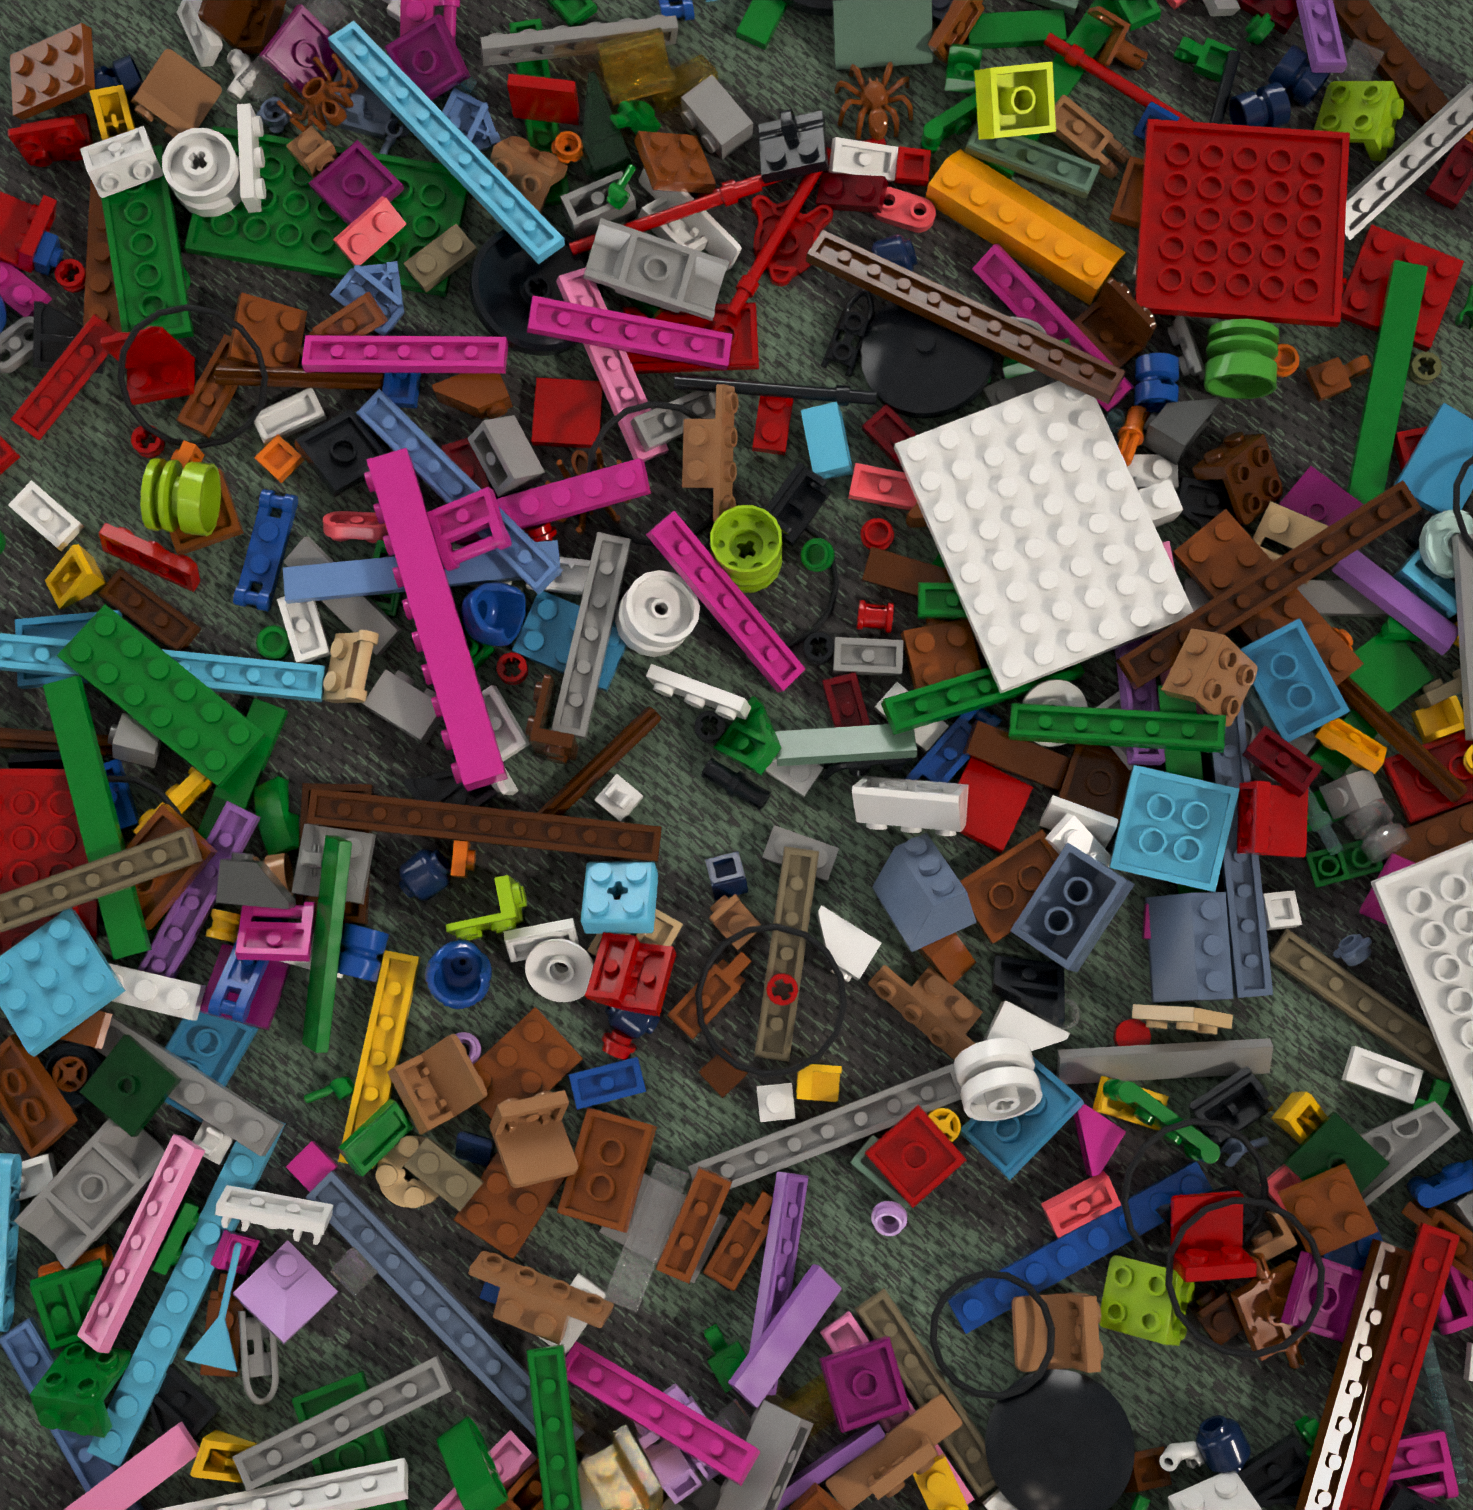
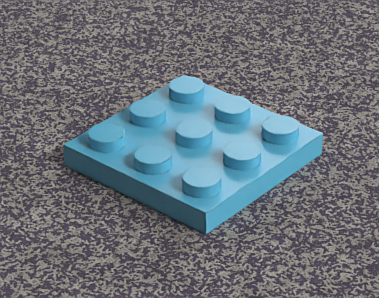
[1109,765,1240,892]
[0,908,126,1057]

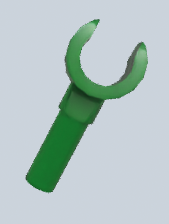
[607,164,636,210]
[1455,285,1473,329]
[304,1076,355,1104]

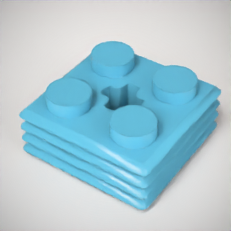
[580,861,658,934]

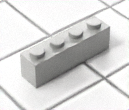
[715,1400,813,1510]

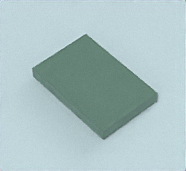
[832,0,933,70]

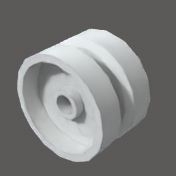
[162,128,241,217]
[615,570,700,657]
[954,1038,1042,1121]

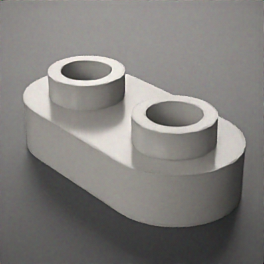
[0,316,34,374]

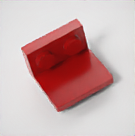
[7,113,93,167]
[0,191,57,273]
[100,326,195,405]
[1237,781,1308,858]
[1170,1191,1257,1283]

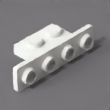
[638,168,742,270]
[482,685,530,795]

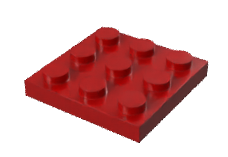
[1341,224,1464,352]

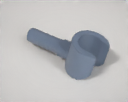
[379,118,410,155]
[1220,1136,1269,1167]

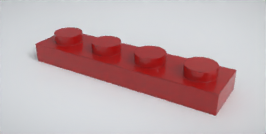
[11,313,119,441]

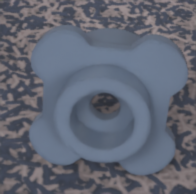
[256,97,296,135]
[1333,934,1372,966]

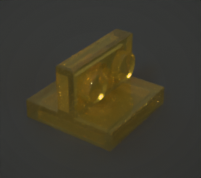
[597,27,677,105]
[581,1425,663,1510]

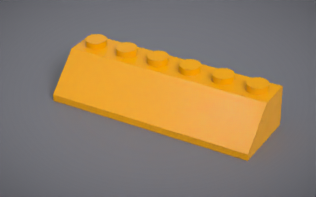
[925,149,1126,305]

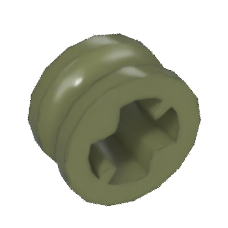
[1407,352,1442,385]

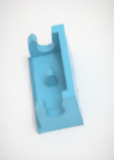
[801,401,854,479]
[1393,549,1457,619]

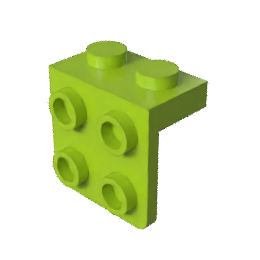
[1314,81,1404,161]
[445,875,527,941]
[1099,1255,1195,1346]

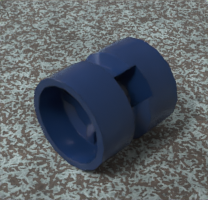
[1268,44,1331,108]
[94,55,144,101]
[1229,82,1291,127]

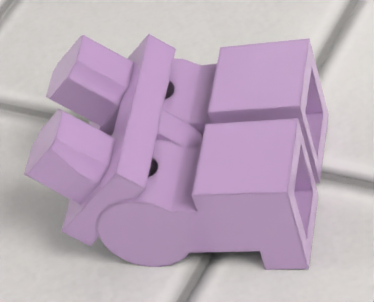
[634,1383,720,1505]

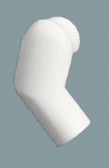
[226,49,255,101]
[1159,1441,1205,1471]

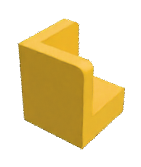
[1411,695,1465,744]
[796,1063,842,1102]

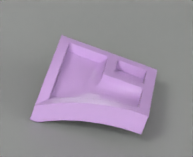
[233,1240,338,1344]

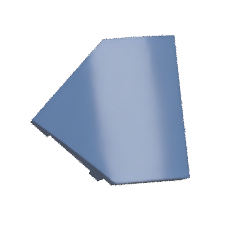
[426,88,501,152]
[330,261,405,336]

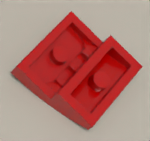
[958,757,1033,853]
[585,932,676,1017]

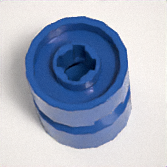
[1134,353,1180,413]
[337,923,389,982]

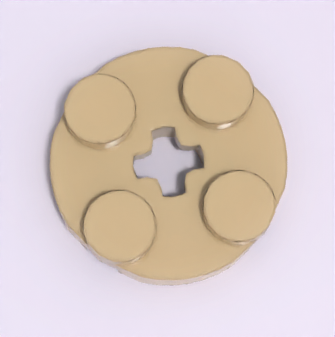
[376,1135,441,1208]

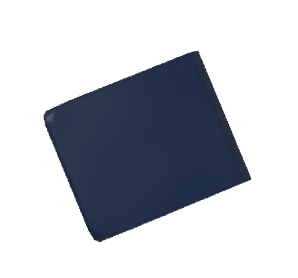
[705,851,748,900]
[455,1131,496,1167]

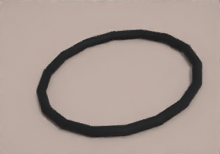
[930,1270,1055,1400]

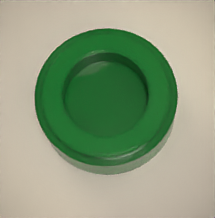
[256,625,292,661]

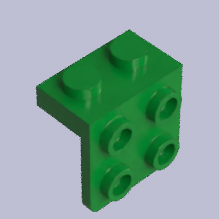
[29,1341,132,1438]

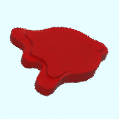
[751,194,833,287]

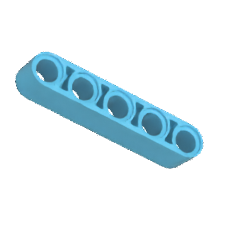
[0,1153,22,1332]

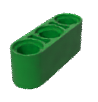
[436,1416,509,1510]

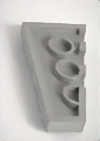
[1360,1101,1460,1206]

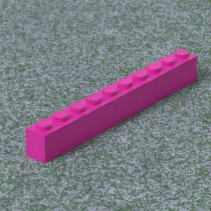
[364,448,508,791]

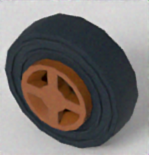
[43,1042,105,1106]

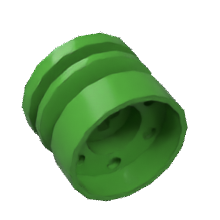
[1204,319,1279,399]

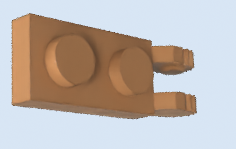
[1052,95,1131,179]

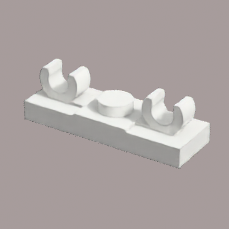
[215,1185,333,1245]

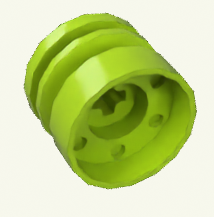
[140,458,221,536]
[710,505,782,593]

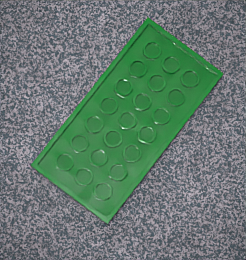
[184,126,469,297]

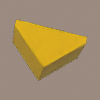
[89,85,136,141]
[45,544,107,609]
[1271,1092,1327,1144]
[190,1429,257,1483]

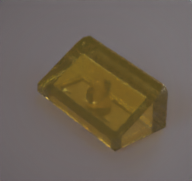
[646,54,718,114]
[779,1372,836,1440]

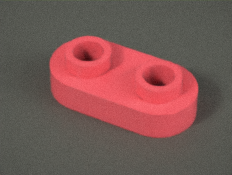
[872,187,936,233]
[323,511,389,543]

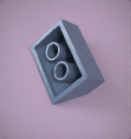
[872,833,977,952]
[1010,842,1135,972]
[1145,892,1233,1003]

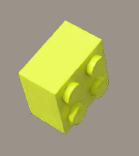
[974,62,1056,140]

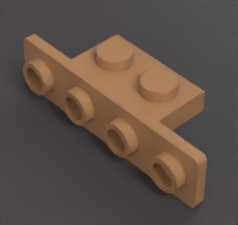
[682,384,739,522]
[868,965,983,1060]
[468,1251,614,1345]
[825,1393,963,1510]

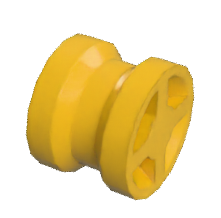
[205,909,241,943]
[927,1108,961,1142]

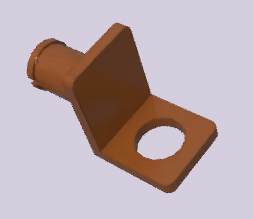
[1087,6,1148,72]

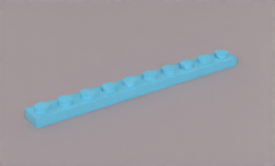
[328,21,565,264]
[0,633,327,702]
[87,1119,286,1467]

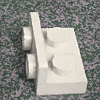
[80,126,163,198]

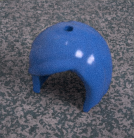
[461,582,526,647]
[425,940,492,1009]

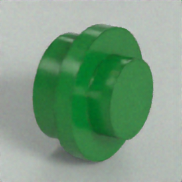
[1244,13,1275,45]
[801,538,835,572]

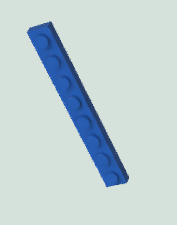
[947,1161,1213,1334]

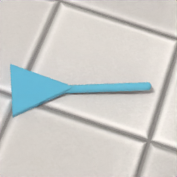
[184,1242,242,1372]

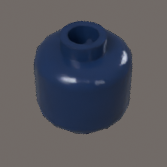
[871,234,918,272]
[399,849,451,901]
[605,1006,660,1039]
[1195,1415,1251,1473]

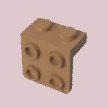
[130,49,222,139]
[477,136,568,214]
[1161,628,1258,727]
[387,1034,487,1135]
[489,1090,579,1188]
[1012,1292,1104,1373]

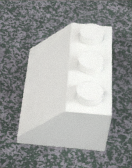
[852,776,969,836]

